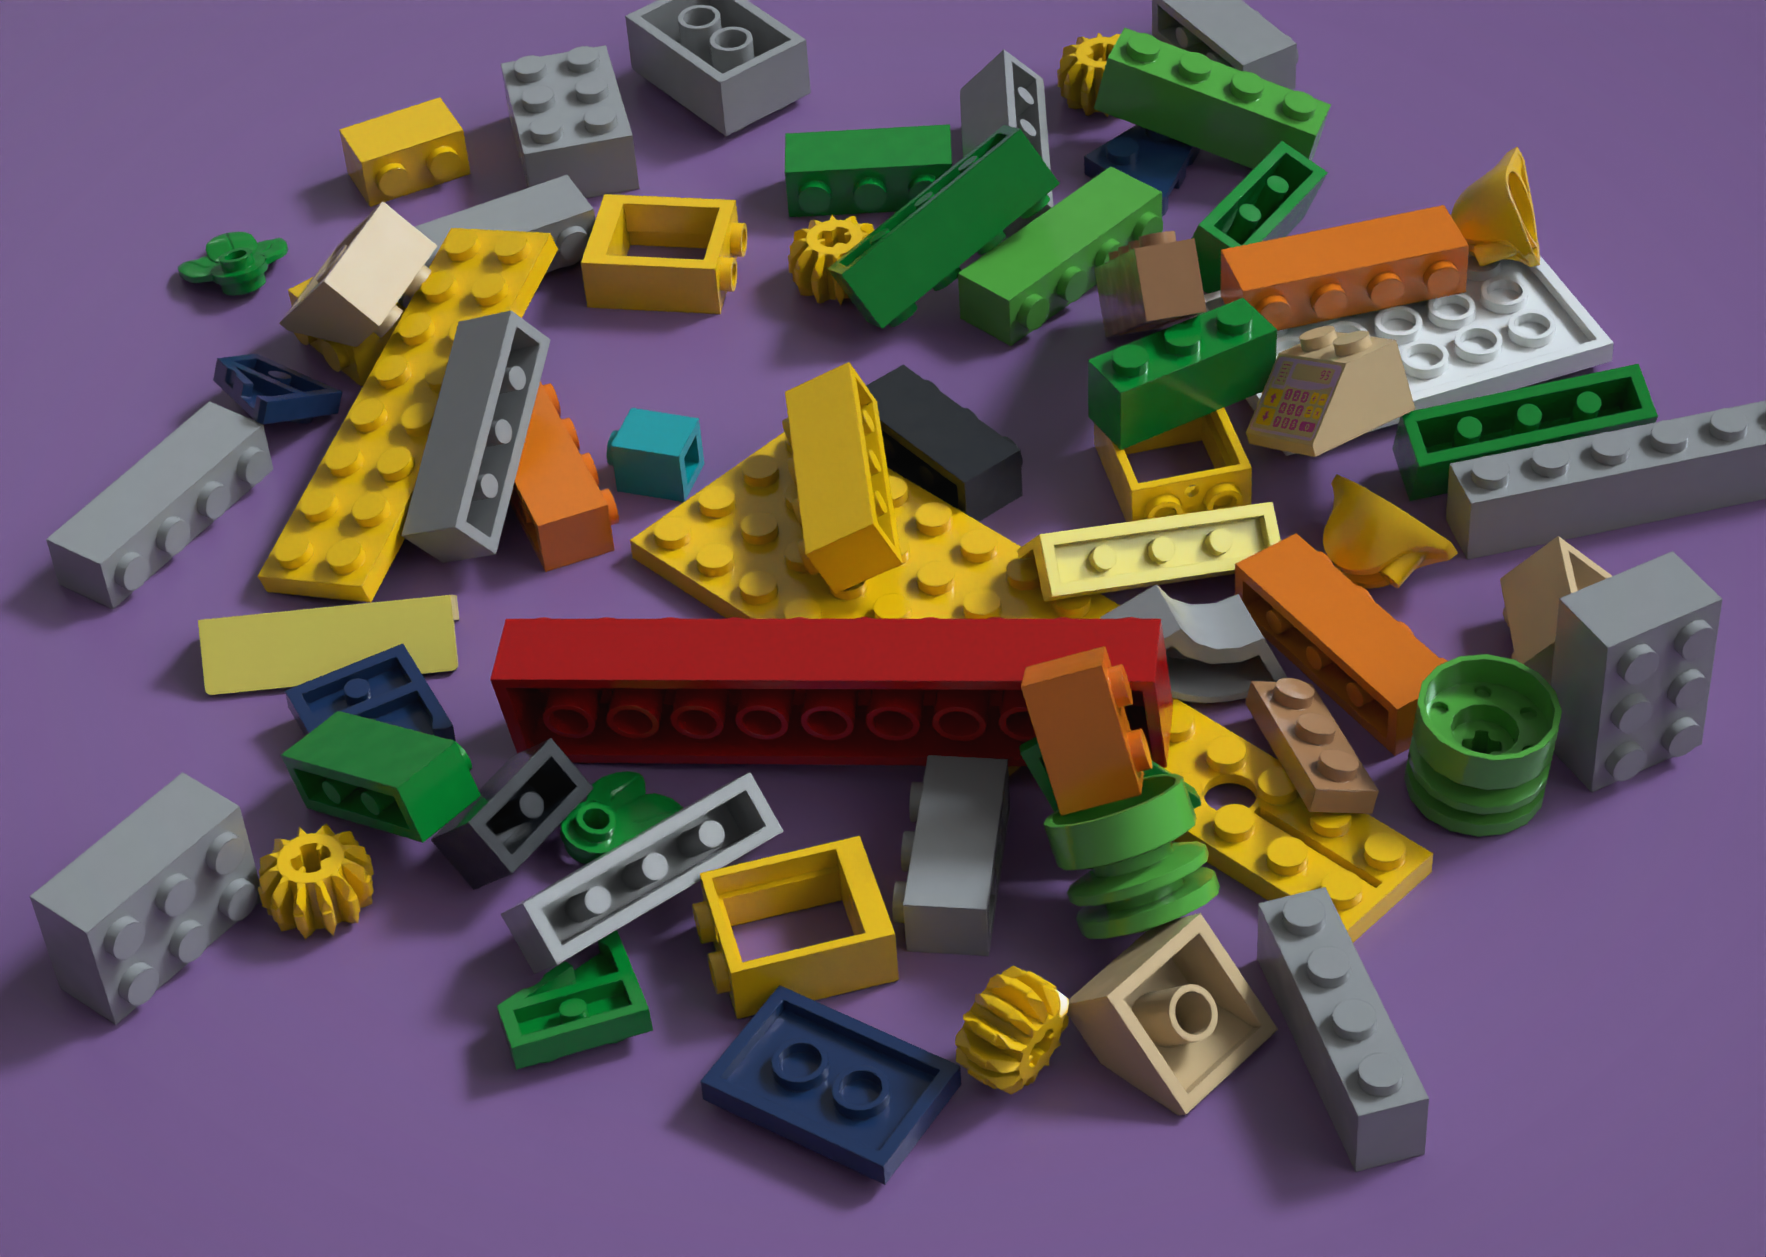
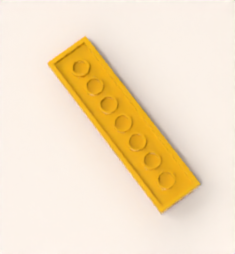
[257,228,558,603]

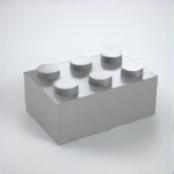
[625,0,811,136]
[501,45,640,198]
[1551,551,1723,793]
[30,772,261,1025]

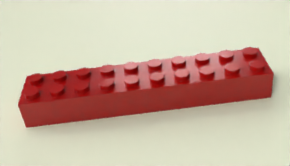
[490,617,1173,768]

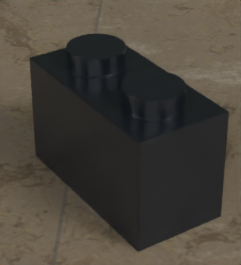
[431,738,593,890]

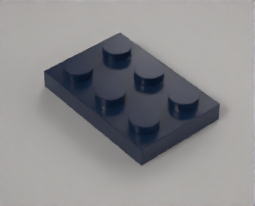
[700,985,962,1185]

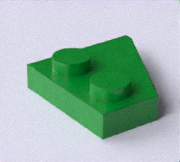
[497,931,653,1070]

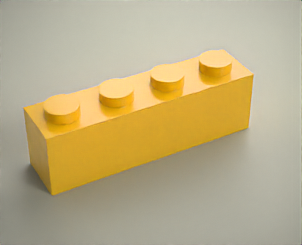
[782,362,902,594]

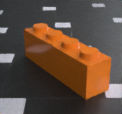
[1220,205,1469,331]
[509,381,619,572]
[1235,533,1448,756]

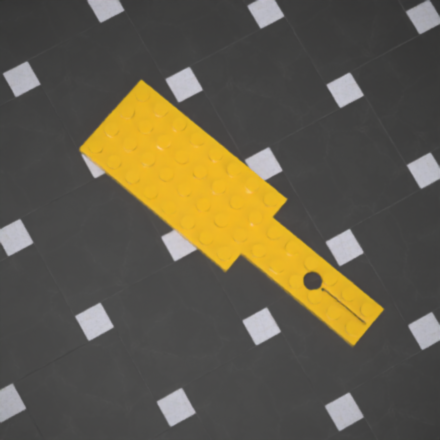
[630,432,1433,943]

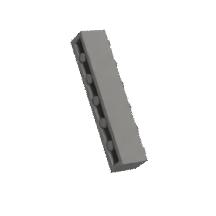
[1446,400,1766,560]

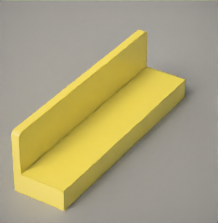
[1017,502,1281,602]
[198,595,459,695]

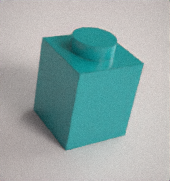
[606,408,705,502]

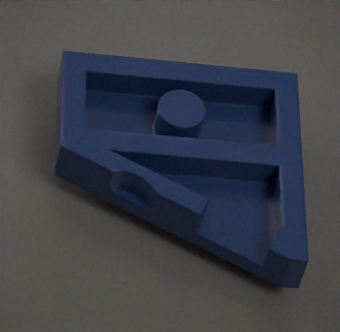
[1084,125,1201,216]
[213,354,343,425]
[285,644,456,741]

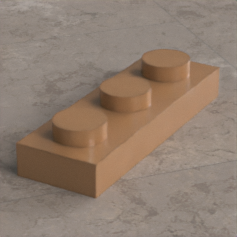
[1245,678,1379,814]

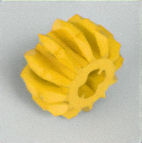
[1057,32,1120,117]
[788,215,874,305]
[258,823,374,939]
[955,965,1069,1095]

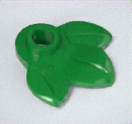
[178,232,288,295]
[559,771,683,864]

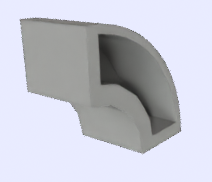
[1100,584,1287,703]

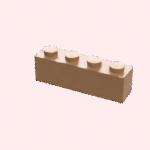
[1094,231,1207,337]

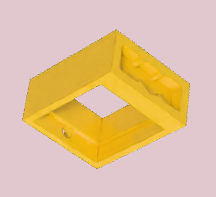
[581,194,747,314]
[1094,407,1252,522]
[692,836,899,1019]

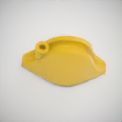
[1451,147,1540,267]
[1323,474,1458,589]

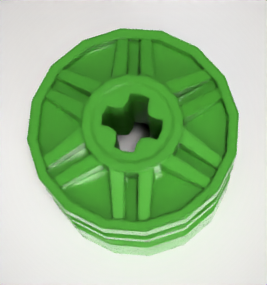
[1404,654,1562,837]
[1043,773,1220,939]

